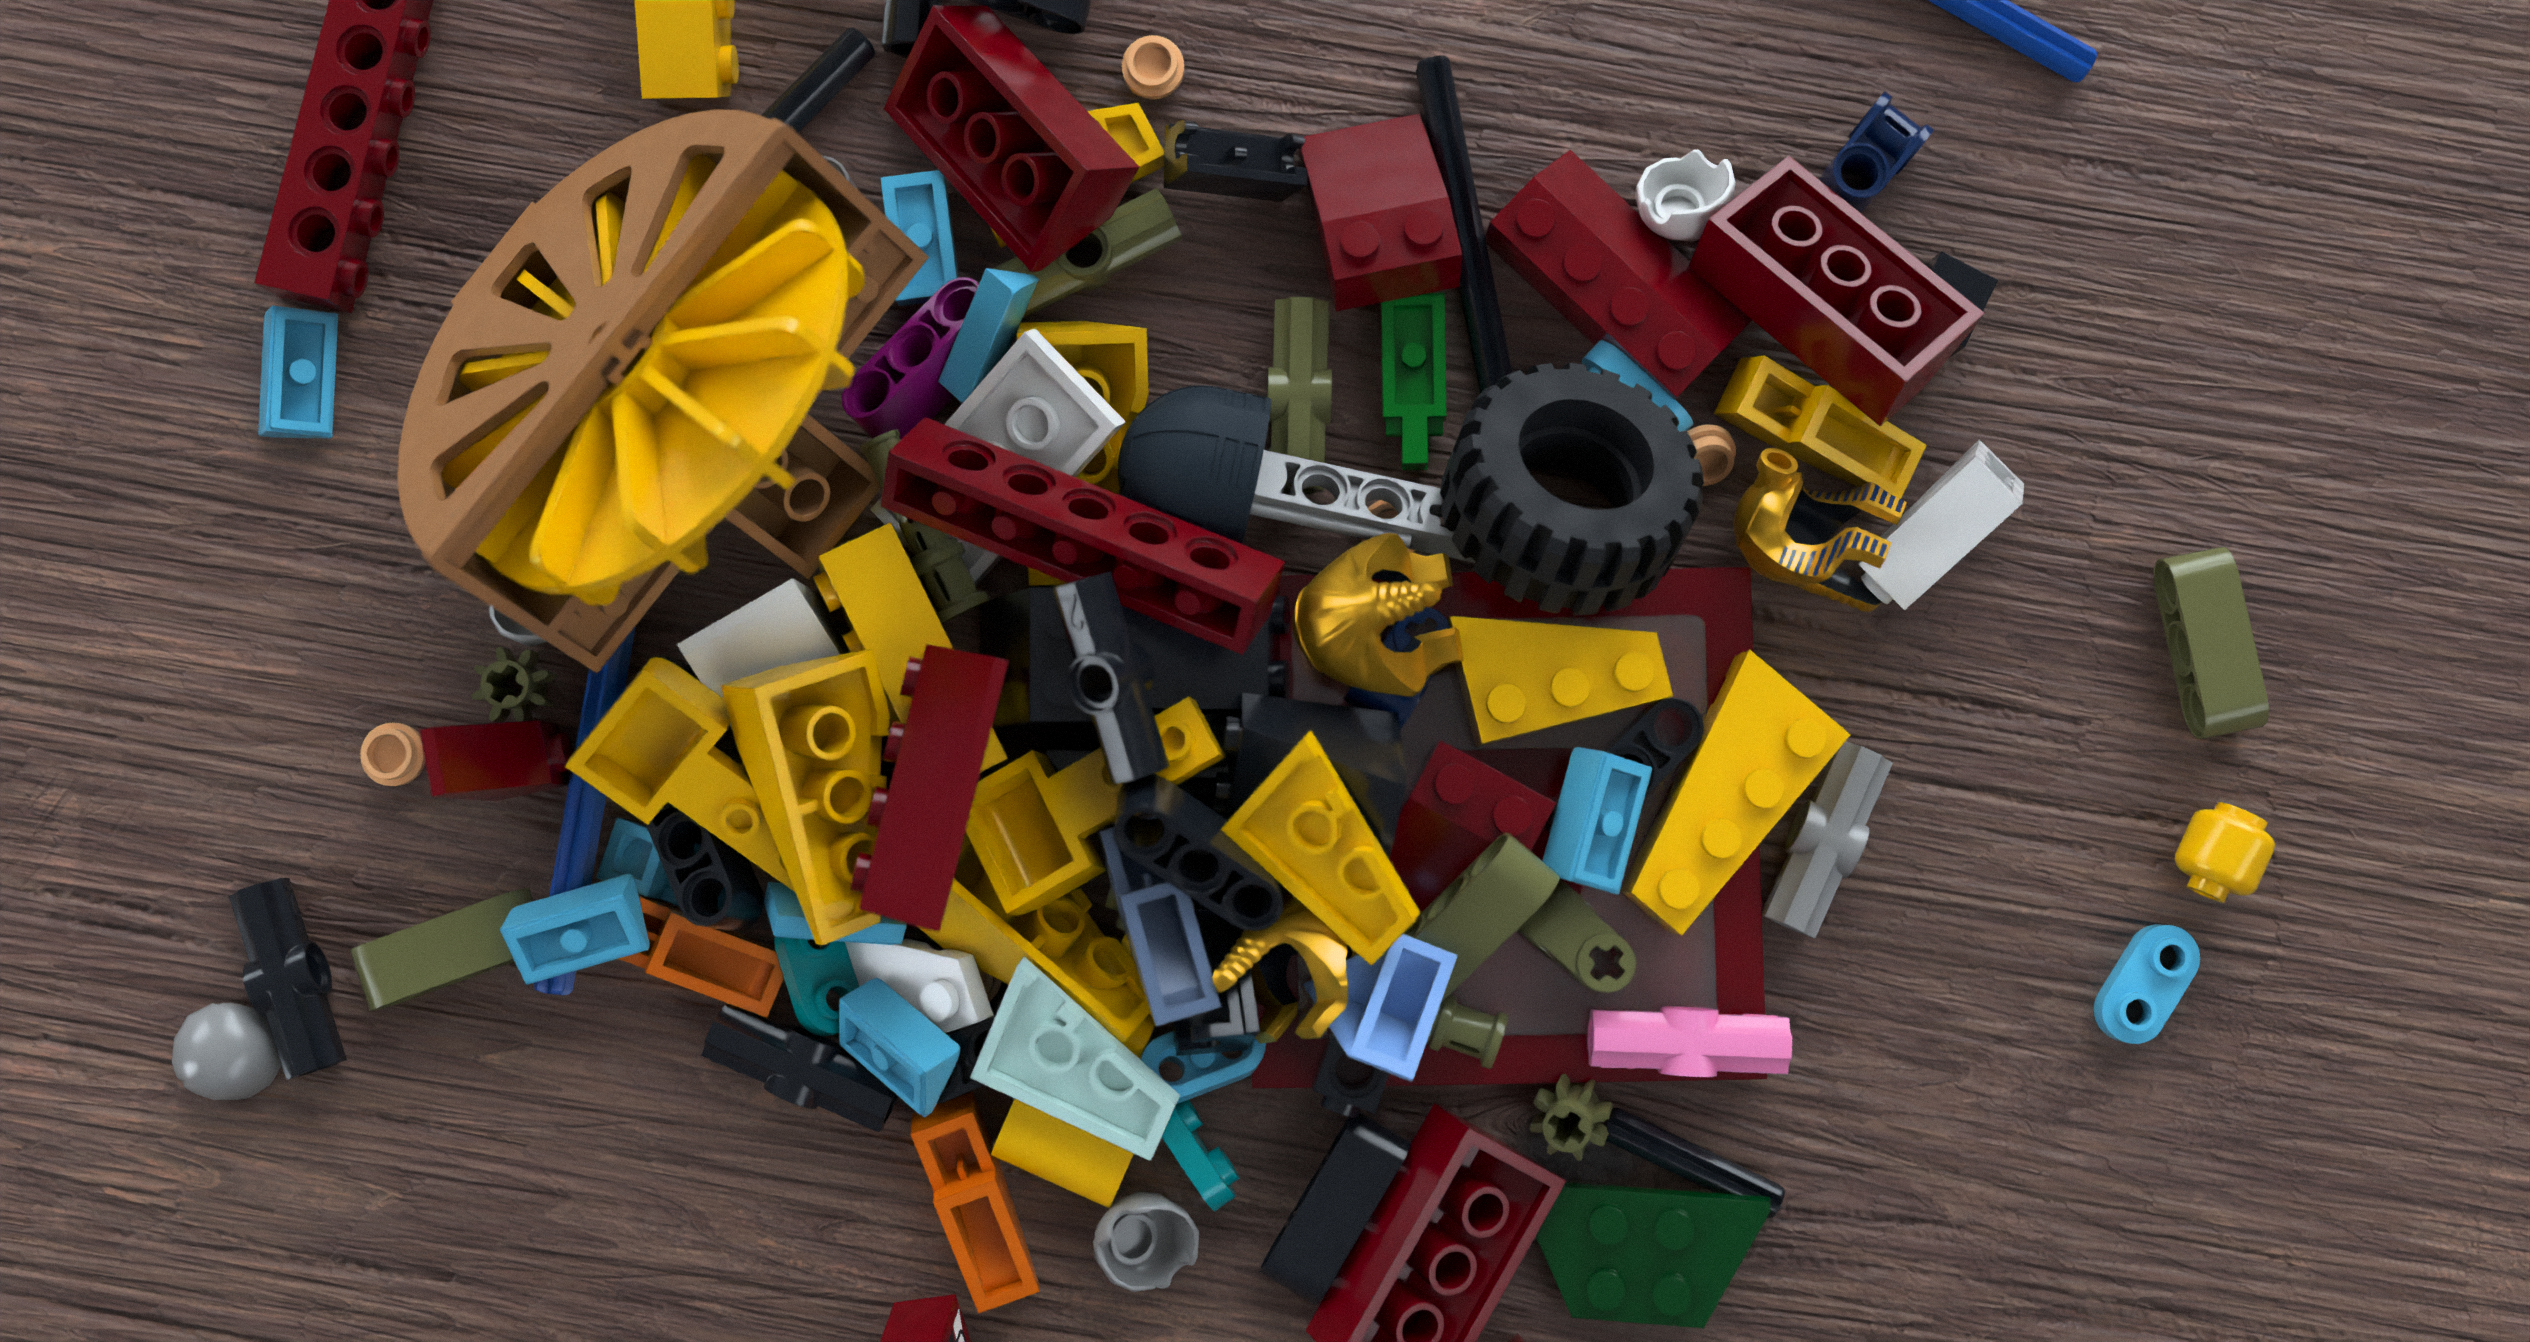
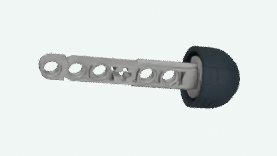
[1118,385,1476,563]

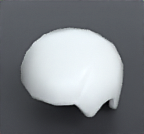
[1635,149,1736,242]

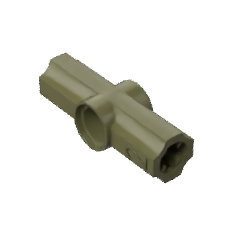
[993,188,1182,319]
[1267,297,1332,494]

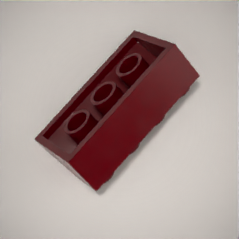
[883,5,1139,272]
[1485,150,1752,400]
[1688,156,1985,426]
[849,644,1008,932]
[1305,1103,1566,1342]

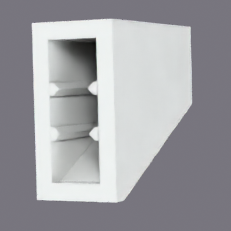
[1859,440,2024,610]

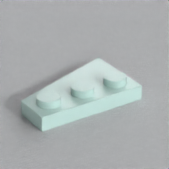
[970,956,1180,1161]

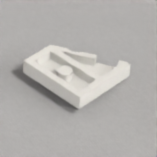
[845,939,994,1033]

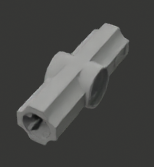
[1762,741,1893,939]

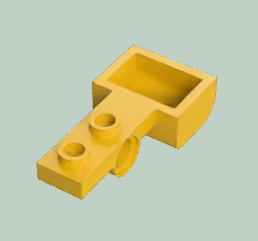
[565,657,795,892]
[966,697,1225,916]
[991,934,1155,1209]

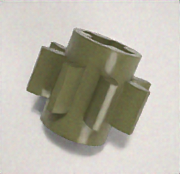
[471,647,557,723]
[1530,1074,1613,1161]

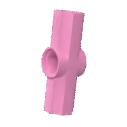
[1587,1006,1792,1077]

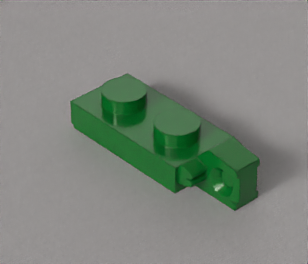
[1381,293,1447,471]

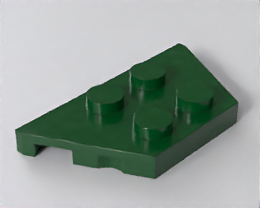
[1536,1182,1771,1329]

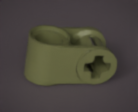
[1517,879,1636,993]

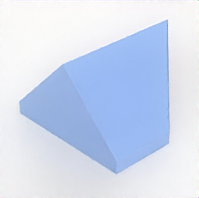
[1303,934,1458,1082]

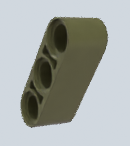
[2153,547,2269,739]
[1403,833,1559,1002]
[350,888,534,1012]

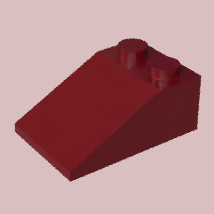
[1299,113,1462,312]
[1389,740,1556,914]

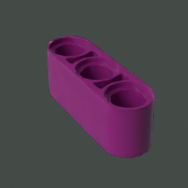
[841,277,979,439]

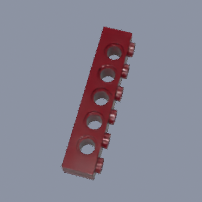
[254,0,433,314]
[880,417,1285,655]

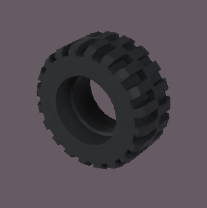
[1440,363,1704,615]

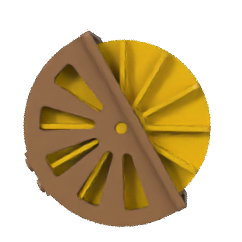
[397,110,929,673]

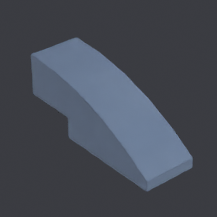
[1096,816,1221,1026]

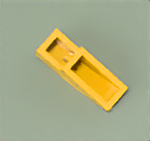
[1714,355,1927,499]

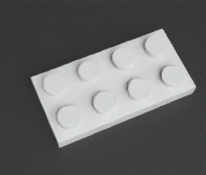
[870,329,1126,586]

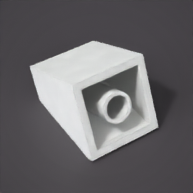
[677,578,849,728]

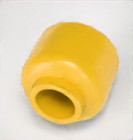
[2174,802,2275,903]

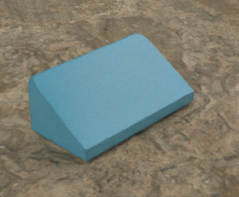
[938,268,1039,402]
[258,306,338,439]
[1543,747,1652,895]
[500,874,650,985]
[839,978,960,1117]

